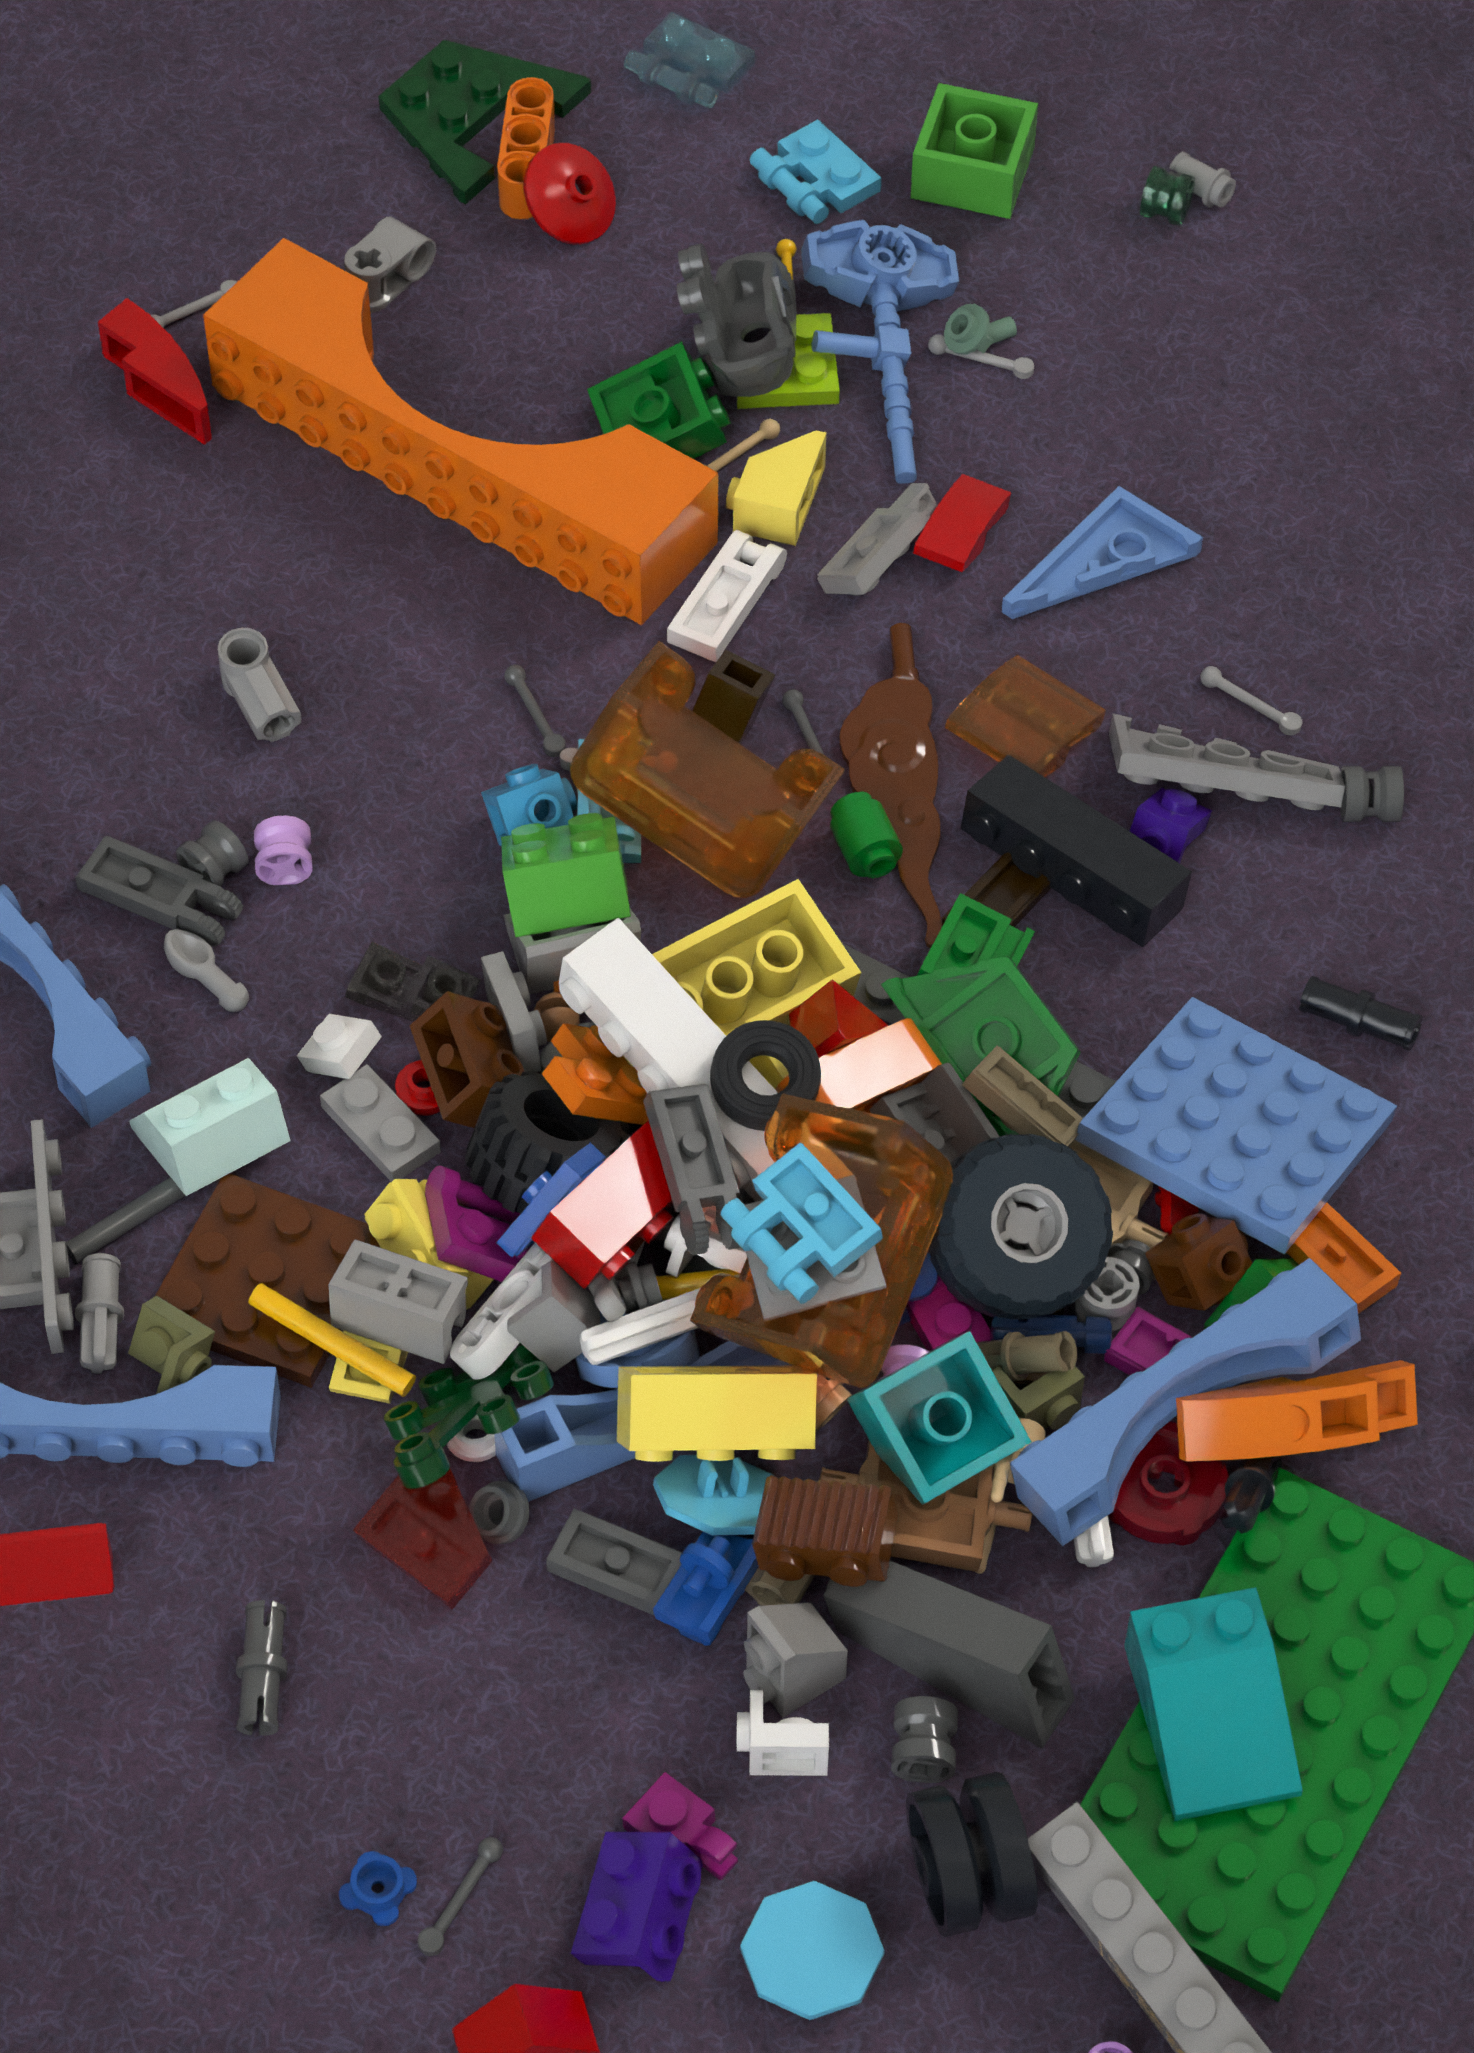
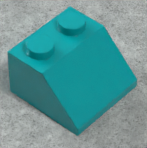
[846,1331,1032,1504]

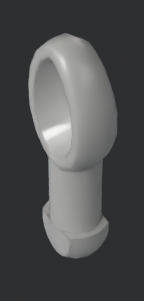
[164,929,249,1012]
[588,1274,626,1322]

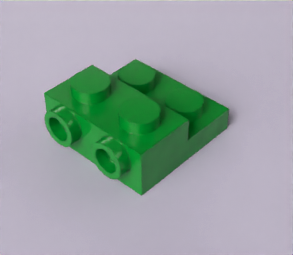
[587,342,731,459]

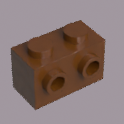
[410,991,524,1128]

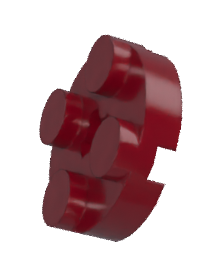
[1108,1422,1229,1546]

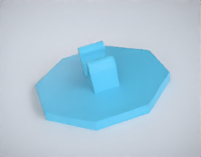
[653,1455,774,1536]
[740,1881,884,2020]

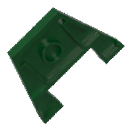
[379,40,591,205]

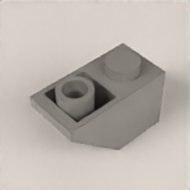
[743,1603,848,1718]

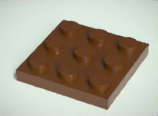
[154,1173,381,1388]

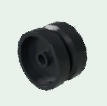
[906,1771,1038,1937]

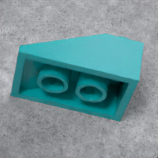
[1124,1587,1303,1821]

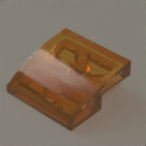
[944,655,1106,777]

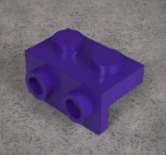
[571,1832,703,1982]

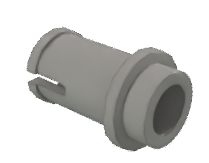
[1167,152,1236,207]

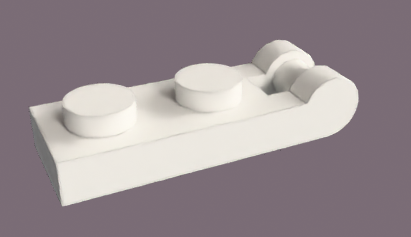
[667,530,787,662]

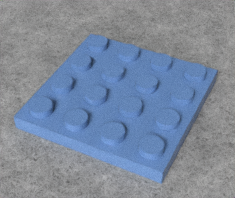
[1075,997,1397,1254]

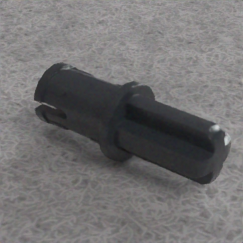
[1220,1456,1282,1534]

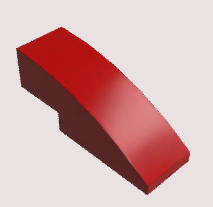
[98,298,212,445]

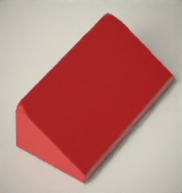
[0,1523,115,1606]

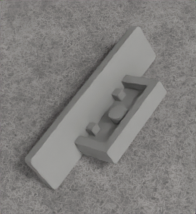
[0,1119,74,1354]

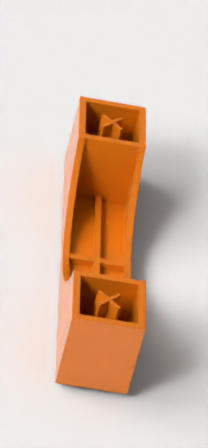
[203,238,718,625]

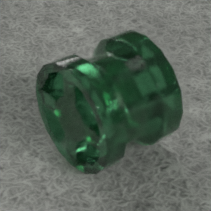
[1140,166,1195,226]

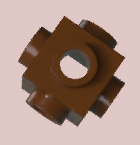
[1145,1214,1253,1311]

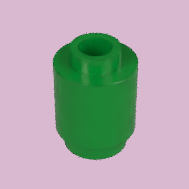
[830,792,903,878]

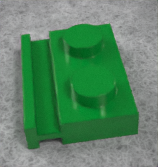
[917,893,1035,976]

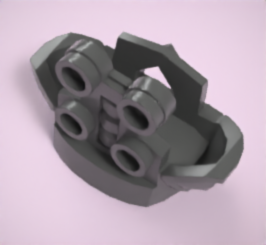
[677,243,796,397]

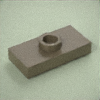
[961,1046,1083,1147]

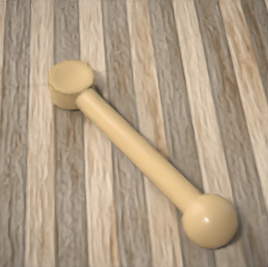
[705,419,780,472]

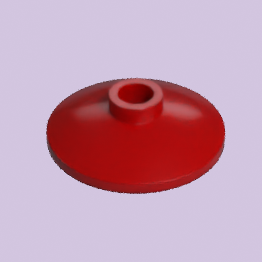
[523,143,616,245]

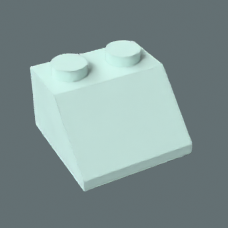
[129,1058,290,1196]

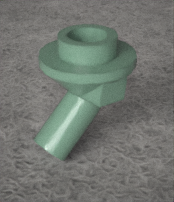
[944,304,1017,355]

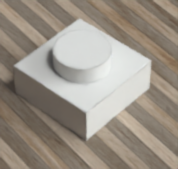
[297,1014,381,1079]

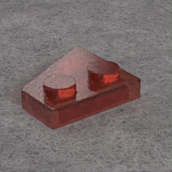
[353,1468,493,1610]

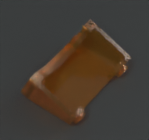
[570,641,845,898]
[690,1094,953,1388]

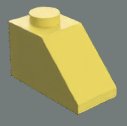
[726,430,826,546]

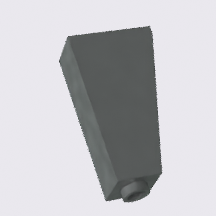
[824,1560,1075,1748]

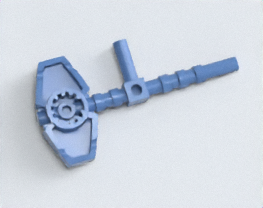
[801,220,959,484]

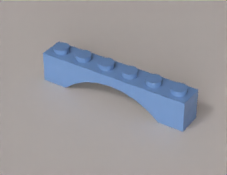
[0,884,151,1128]
[1010,1258,1361,1546]
[494,1300,861,1502]
[0,1365,281,1467]

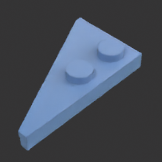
[1002,486,1203,619]

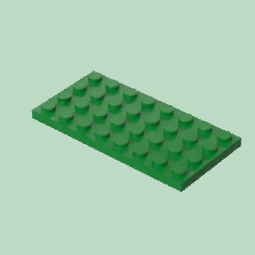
[1080,1467,1474,2002]

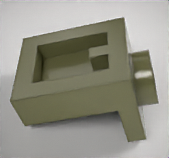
[128,1296,215,1394]

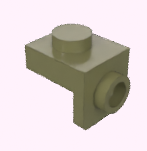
[992,1366,1085,1430]

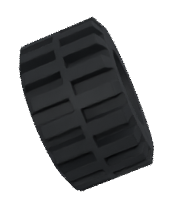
[465,1071,630,1214]

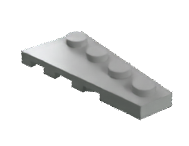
[1109,714,1346,810]

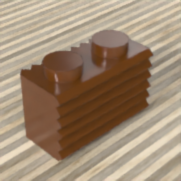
[752,1475,898,1587]

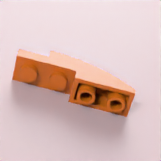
[1176,1360,1418,1461]

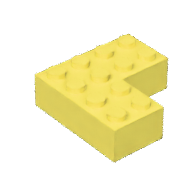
[623,879,861,1090]

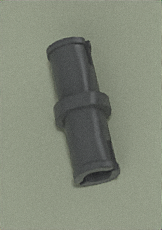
[236,1600,288,1735]

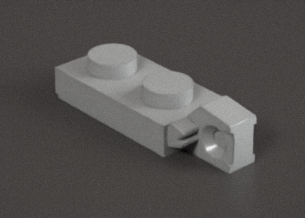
[817,483,938,596]

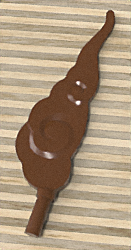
[840,623,942,948]

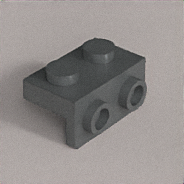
[869,1063,999,1198]

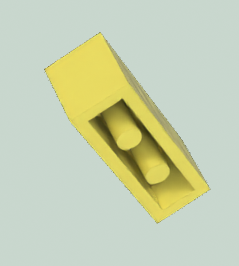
[617,1365,817,1461]

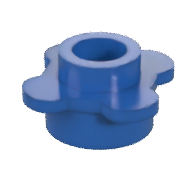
[339,1851,417,1926]

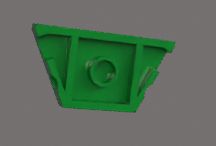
[881,956,1081,1137]

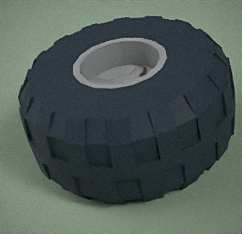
[923,1134,1113,1320]

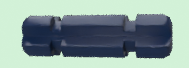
[990,1315,1112,1354]

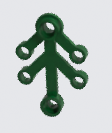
[383,1343,554,1489]

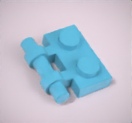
[750,119,881,224]
[720,1142,883,1304]

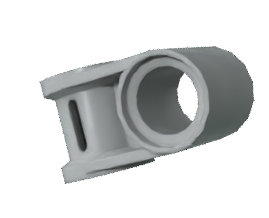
[344,217,436,313]

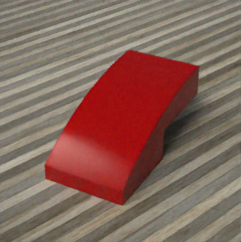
[913,474,1012,572]

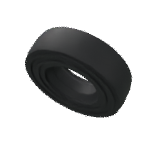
[710,1020,821,1131]

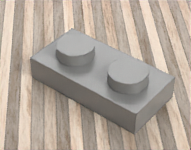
[481,951,547,1072]
[320,1064,441,1182]

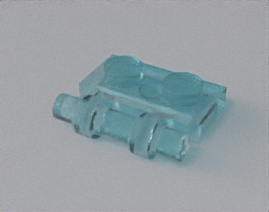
[624,11,755,108]

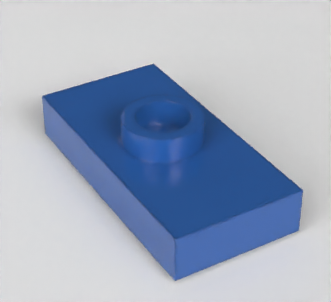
[496,1142,606,1258]

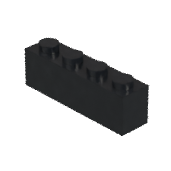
[960,754,1192,947]

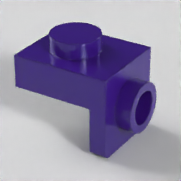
[1129,788,1212,864]

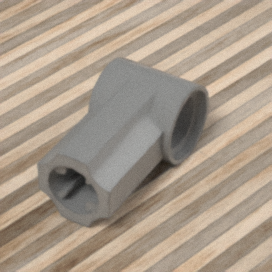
[217,627,302,742]

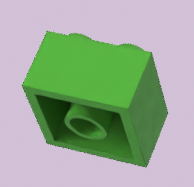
[911,83,1038,219]
[501,813,631,938]

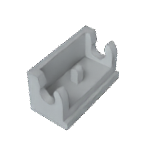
[328,1239,468,1364]

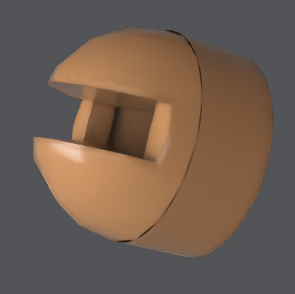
[533,992,580,1042]

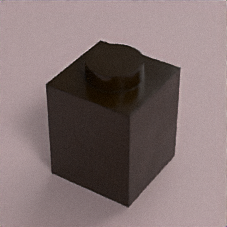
[686,650,775,752]

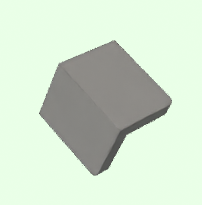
[507,1260,600,1372]

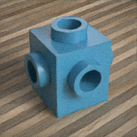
[481,764,577,846]

